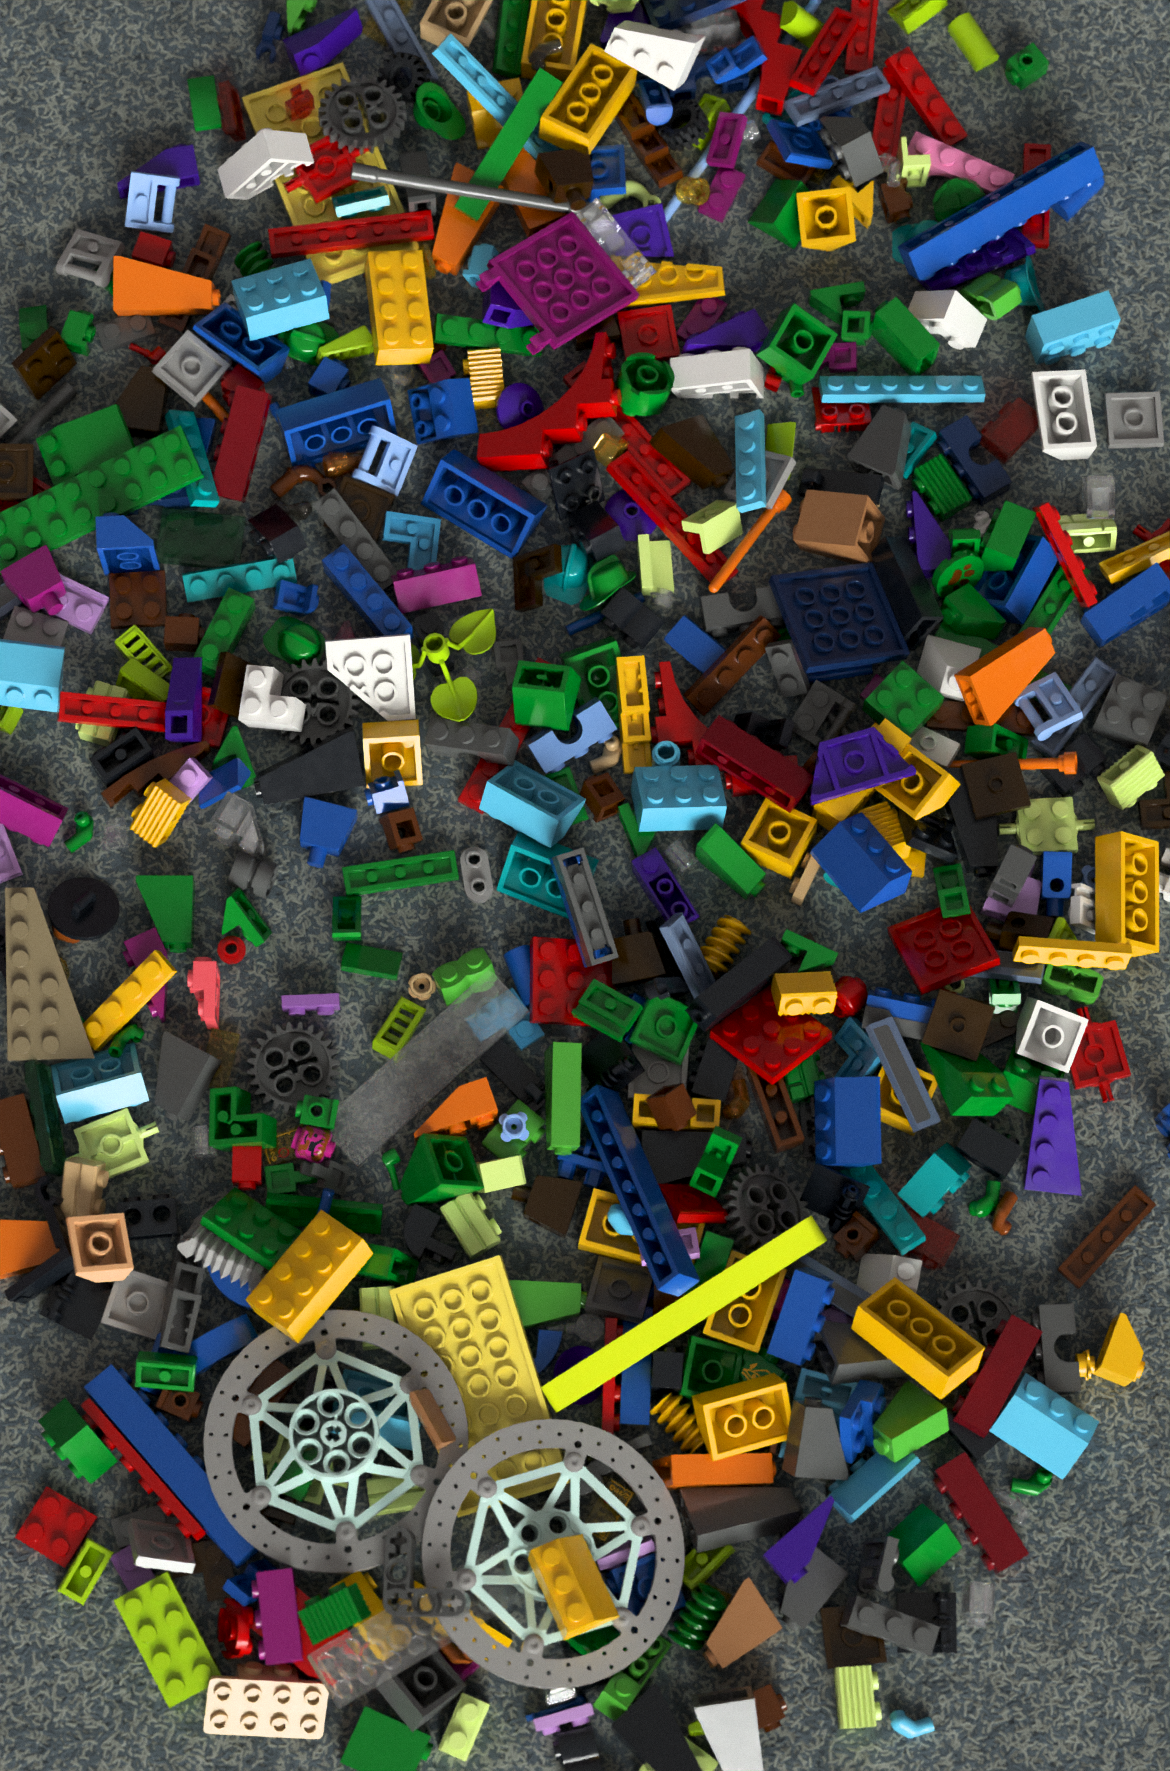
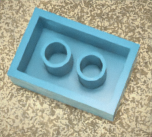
[231,258,330,341]
[1025,290,1121,365]
[631,765,727,832]

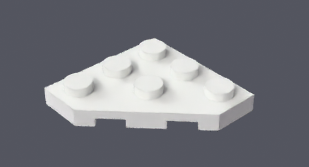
[325,634,416,721]

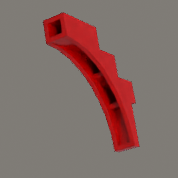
[720,0,802,117]
[477,332,622,472]
[650,661,798,797]

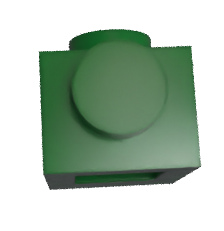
[60,310,96,357]
[841,310,872,346]
[295,1095,339,1131]

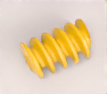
[700,915,752,978]
[650,1392,705,1454]

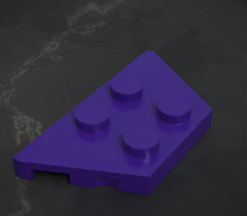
[810,727,916,805]

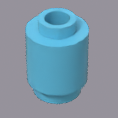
[652,741,680,766]

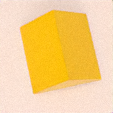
[796,187,856,251]

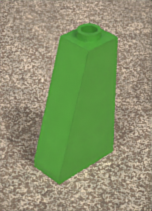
[544,1042,582,1155]
[509,1280,587,1330]

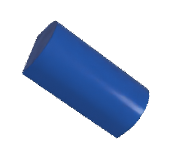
[636,79,673,125]
[1050,177,1104,222]
[503,945,530,1008]

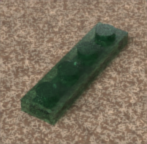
[24,1060,67,1176]

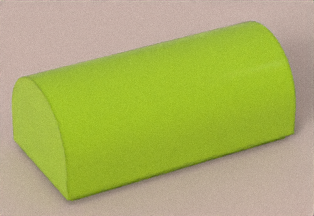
[780,1,824,48]
[947,12,999,72]
[682,1545,735,1592]

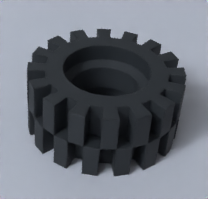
[378,52,431,103]
[657,99,710,152]

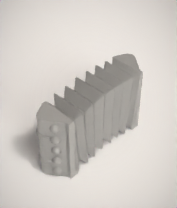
[177,1206,269,1292]

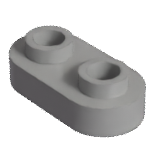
[460,847,493,904]

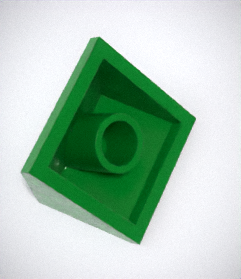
[748,179,809,249]
[678,1336,744,1401]
[886,1503,962,1587]

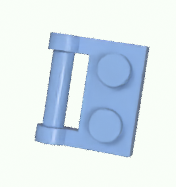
[125,171,180,233]
[351,426,418,497]
[1014,672,1083,741]

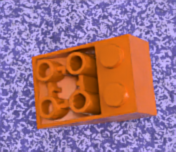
[414,1077,498,1146]

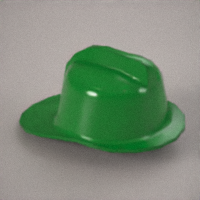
[413,82,466,140]
[278,322,339,366]
[579,555,636,611]
[263,616,325,668]

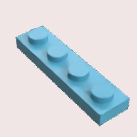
[735,409,766,513]

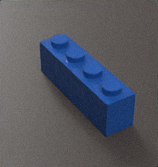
[322,544,414,640]

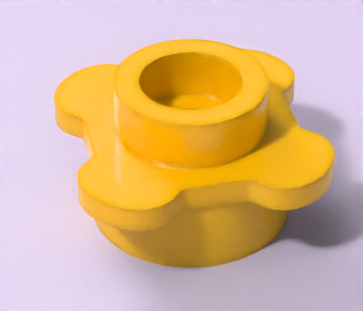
[1075,1349,1096,1380]

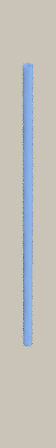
[664,0,823,223]

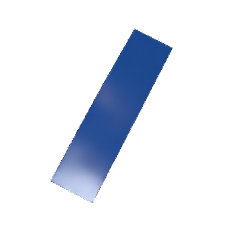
[620,1307,653,1425]

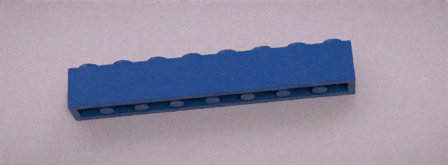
[897,141,1104,281]
[581,1084,700,1297]
[84,1364,265,1569]

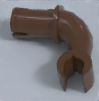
[270,465,337,499]

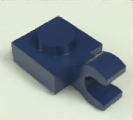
[256,11,285,64]

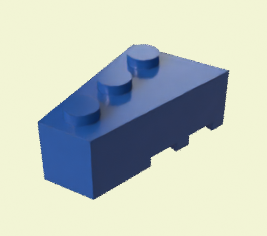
[1080,562,1170,648]

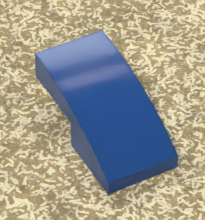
[705,35,768,84]
[222,1558,278,1607]

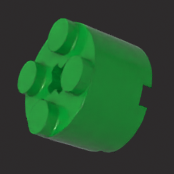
[615,352,675,416]

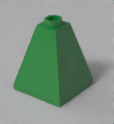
[400,1133,484,1206]

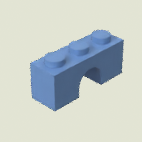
[524,697,617,774]

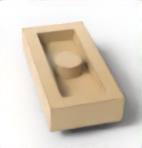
[789,852,820,906]

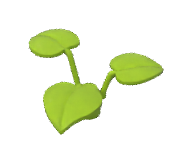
[411,609,496,722]

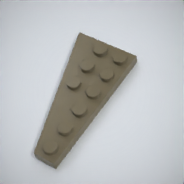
[5,887,95,1061]

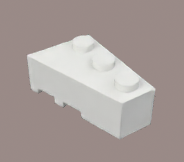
[604,20,706,91]
[217,128,314,200]
[670,347,764,398]

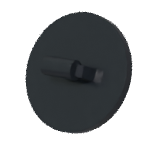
[48,877,120,941]

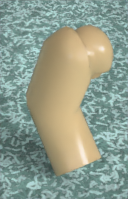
[589,736,622,774]

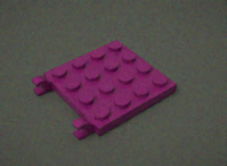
[476,212,639,355]

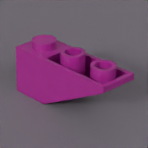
[122,927,169,1023]

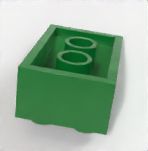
[36,404,135,486]
[559,636,622,728]
[920,1041,1014,1116]

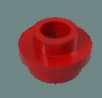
[217,936,246,964]

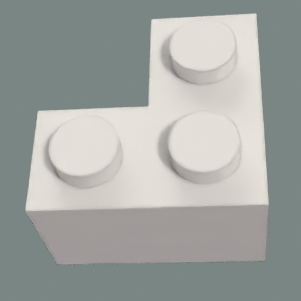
[908,290,987,350]
[238,665,306,732]

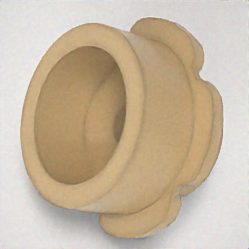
[408,973,436,1001]

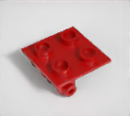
[812,387,872,433]

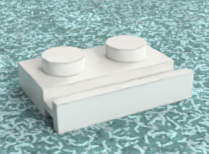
[1068,883,1095,935]

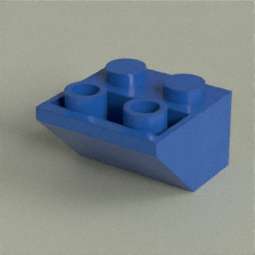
[407,378,479,445]

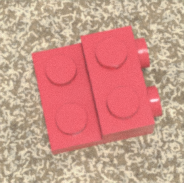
[187,957,220,1029]

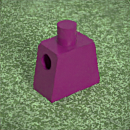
[0,545,66,615]

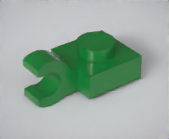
[264,1163,317,1194]

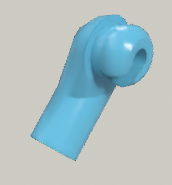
[607,1204,634,1236]
[890,1710,935,1738]

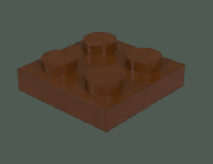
[109,570,167,629]

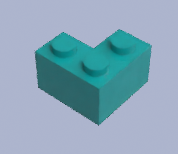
[897,1142,973,1218]

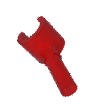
[129,343,166,365]
[764,365,782,392]

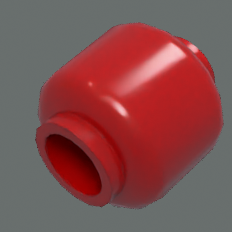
[832,976,868,1018]

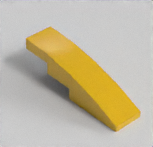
[616,655,652,774]

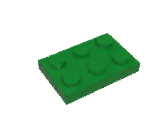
[200,1187,302,1271]

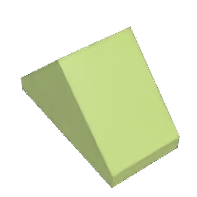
[474,1155,526,1193]

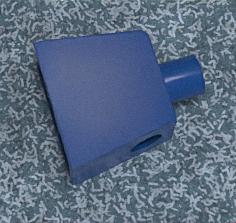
[300,797,358,868]
[1040,851,1072,917]

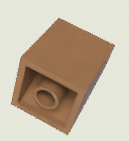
[793,489,885,564]
[702,1577,782,1671]

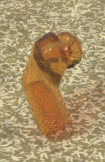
[723,1078,750,1120]

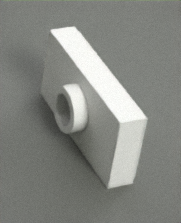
[910,726,961,768]

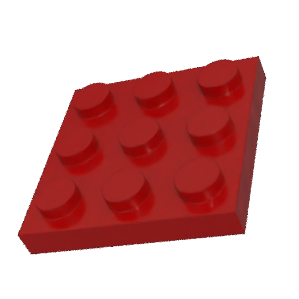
[887,904,1001,995]
[529,937,616,1027]
[710,985,832,1085]

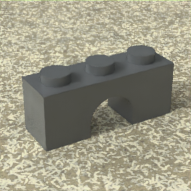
[699,586,785,639]
[424,717,519,766]
[986,844,1037,908]
[1031,1303,1081,1395]
[840,1596,940,1656]

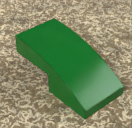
[187,75,222,132]
[933,863,971,919]

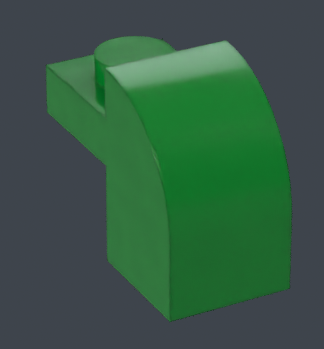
[689,1126,742,1197]

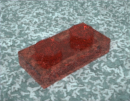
[217,80,246,142]

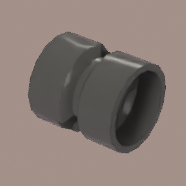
[228,851,279,899]

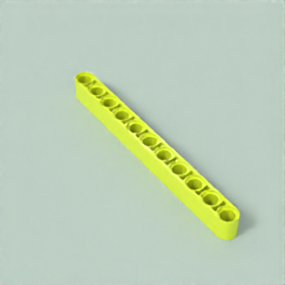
[541,1215,827,1413]

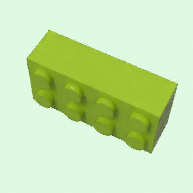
[114,1570,223,1708]

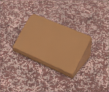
[409,1389,456,1450]

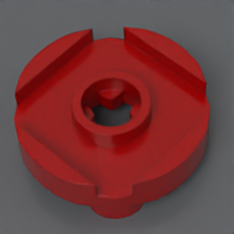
[217,1598,254,1659]

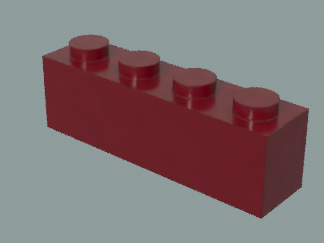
[211,385,273,503]
[696,715,814,813]
[952,1314,1043,1438]
[932,1452,1029,1574]

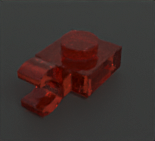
[285,84,315,122]

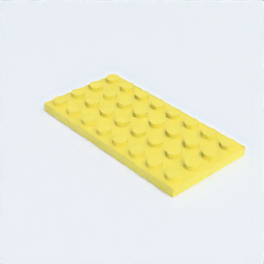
[242,62,420,285]
[389,1255,570,1518]

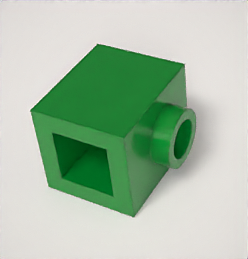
[1005,42,1049,90]

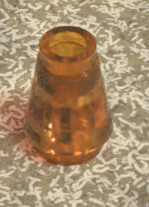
[322,452,363,479]

